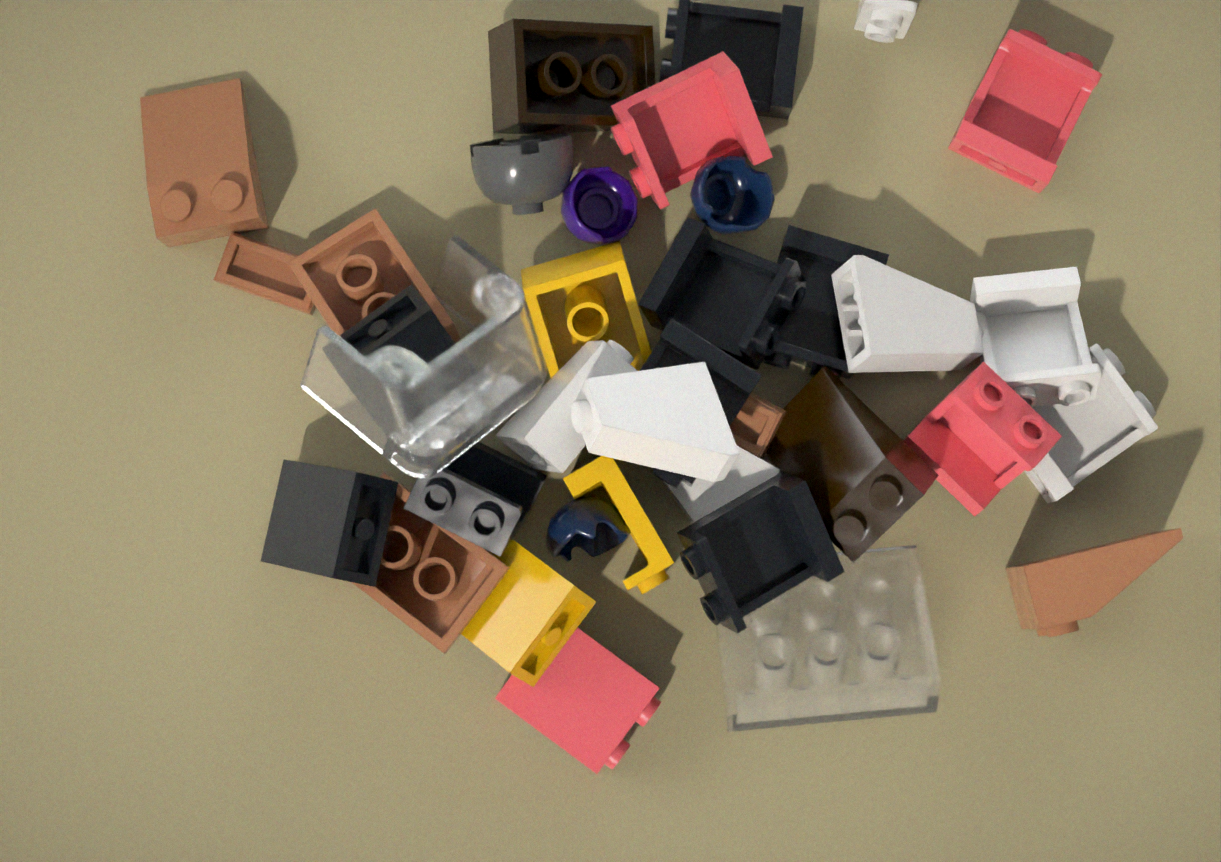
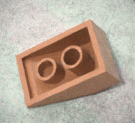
[140,78,269,247]
[288,208,465,351]
[352,473,510,654]
[1005,528,1183,637]

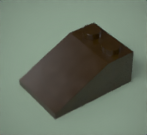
[488,18,656,134]
[766,366,939,563]

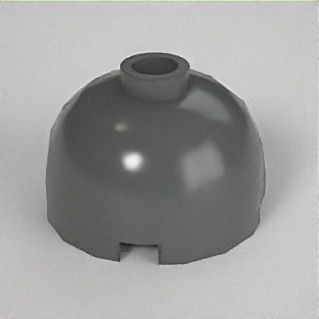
[470,133,574,215]

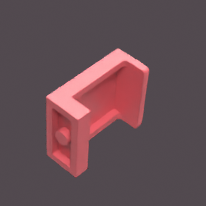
[948,29,1102,193]
[611,52,773,210]
[903,361,1062,517]
[495,627,661,774]

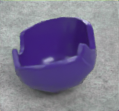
[561,166,638,245]

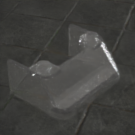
[300,234,547,478]

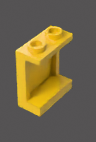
[563,456,674,595]
[461,539,596,687]

